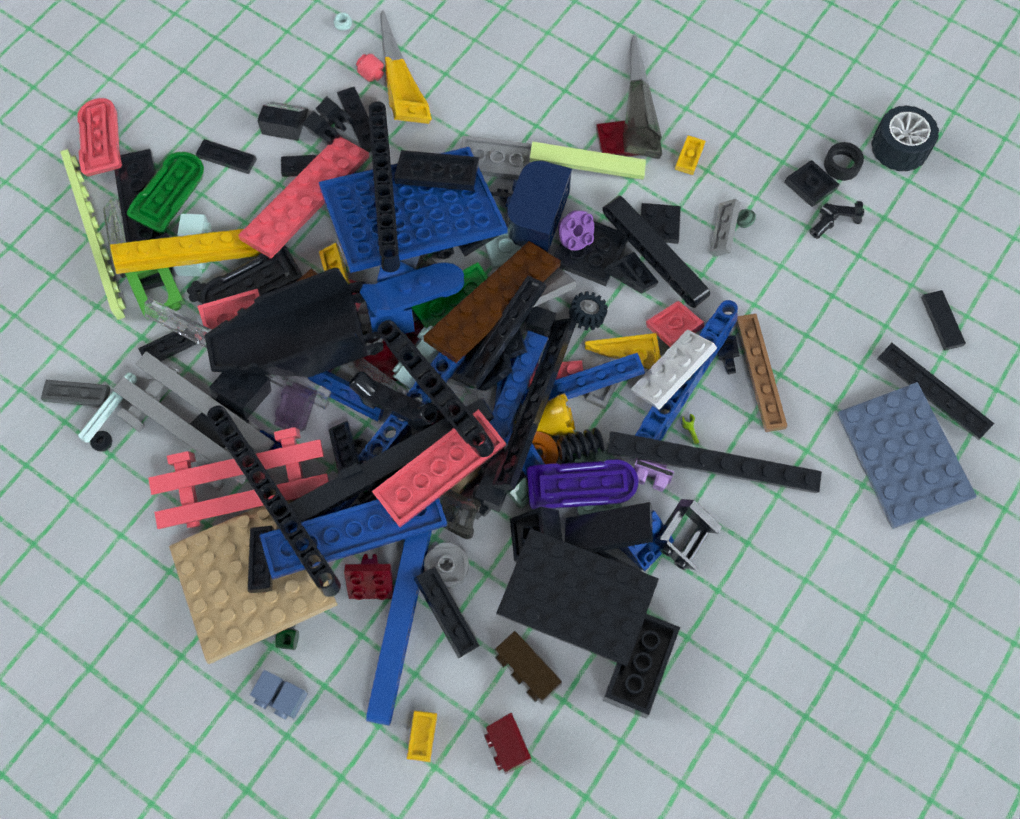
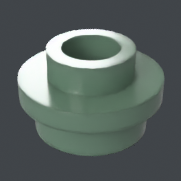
[737,209,756,228]

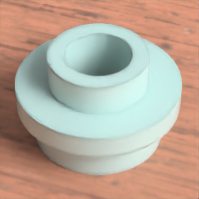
[334,13,352,31]

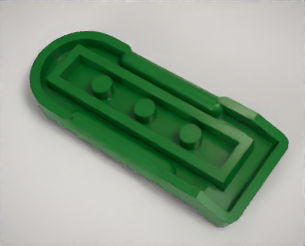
[127,152,204,234]

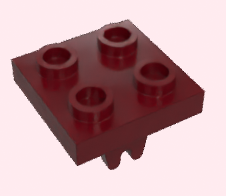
[344,554,394,600]

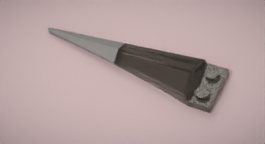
[623,34,662,159]

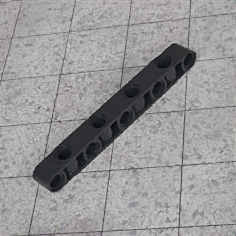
[378,320,494,457]

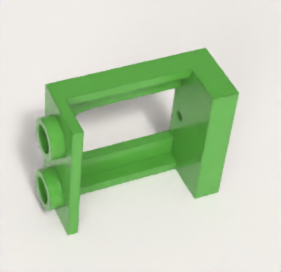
[125,267,186,320]

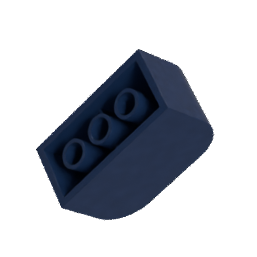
[506,161,572,253]

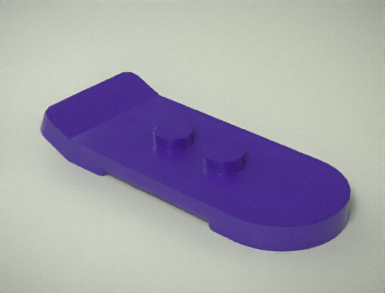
[527,460,638,509]

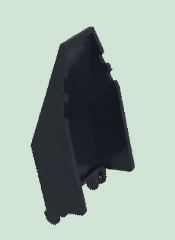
[204,268,384,377]

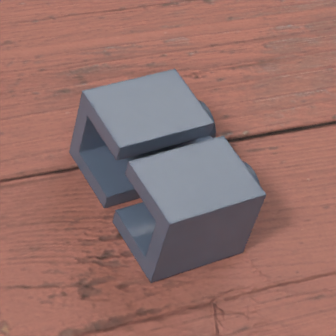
[250,670,308,720]

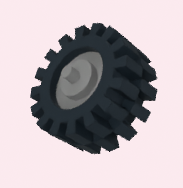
[569,291,608,331]

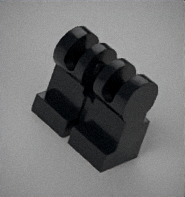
[302,96,354,145]

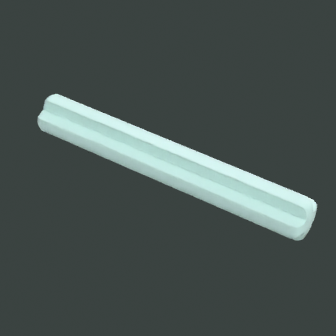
[78,372,137,443]

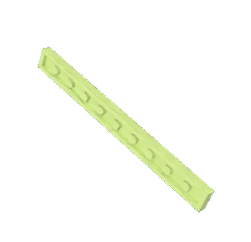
[60,149,126,320]

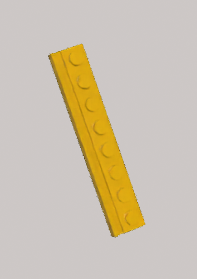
[110,229,261,274]

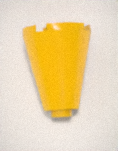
[515,393,575,436]

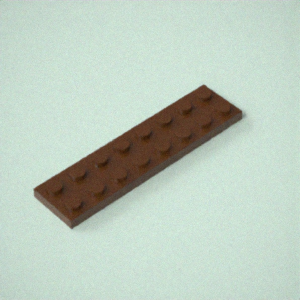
[424,241,561,363]

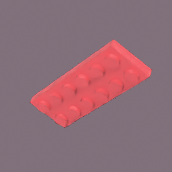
[372,409,506,527]

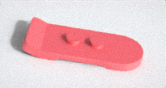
[77,98,122,177]

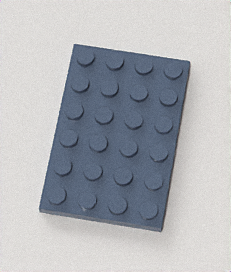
[837,382,977,529]

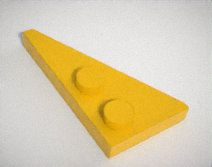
[584,333,661,369]

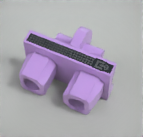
[634,460,674,492]

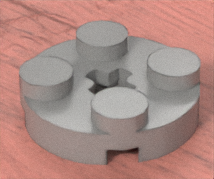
[424,542,469,588]

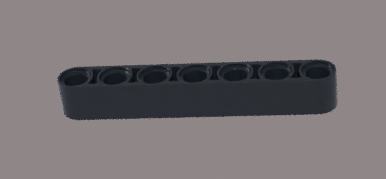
[602,195,710,308]

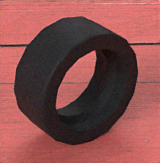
[824,142,864,181]

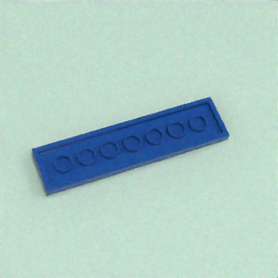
[260,498,447,580]

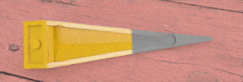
[380,10,432,124]

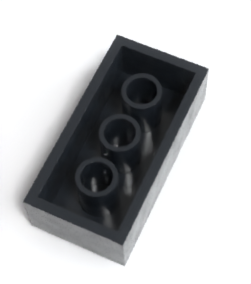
[603,614,680,719]

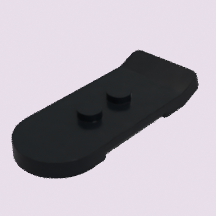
[201,245,302,304]

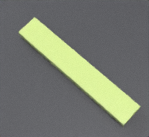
[529,142,646,180]

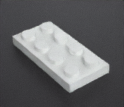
[631,329,717,410]

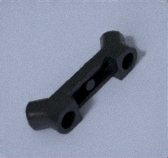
[349,371,438,431]

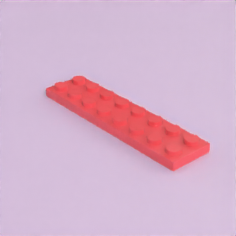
[239,136,369,258]

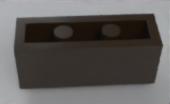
[494,631,562,704]

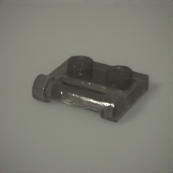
[440,489,481,539]

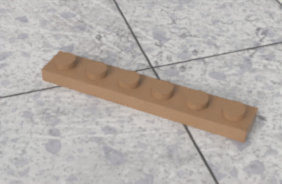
[736,313,788,432]

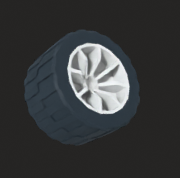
[871,105,939,172]

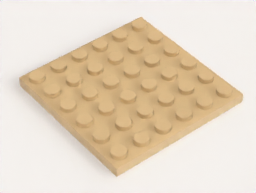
[169,500,338,664]

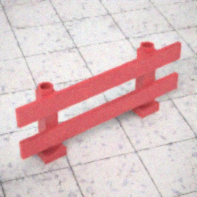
[148,427,329,529]

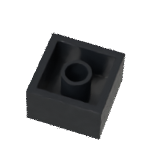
[209,373,272,420]

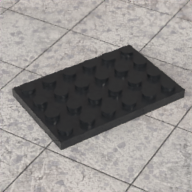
[496,529,659,667]

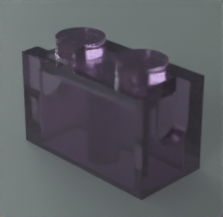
[274,382,317,432]

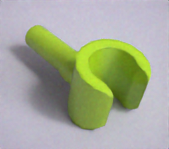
[681,414,700,445]

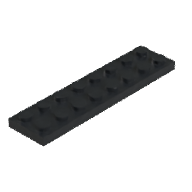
[114,149,176,290]

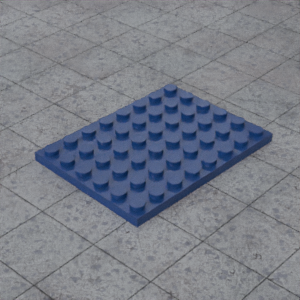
[319,147,507,273]

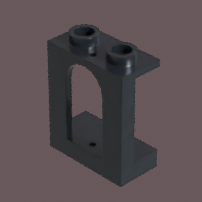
[654,499,722,570]

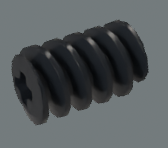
[556,428,604,463]

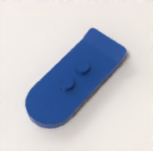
[360,263,464,316]

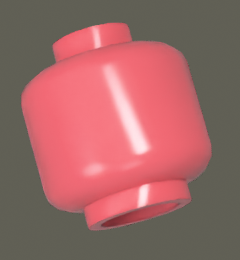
[356,53,384,82]

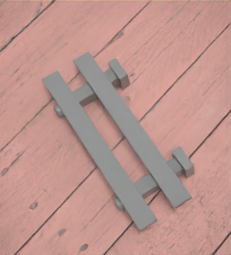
[113,352,275,491]

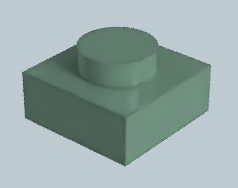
[508,477,530,508]

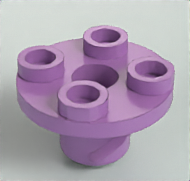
[558,210,594,251]

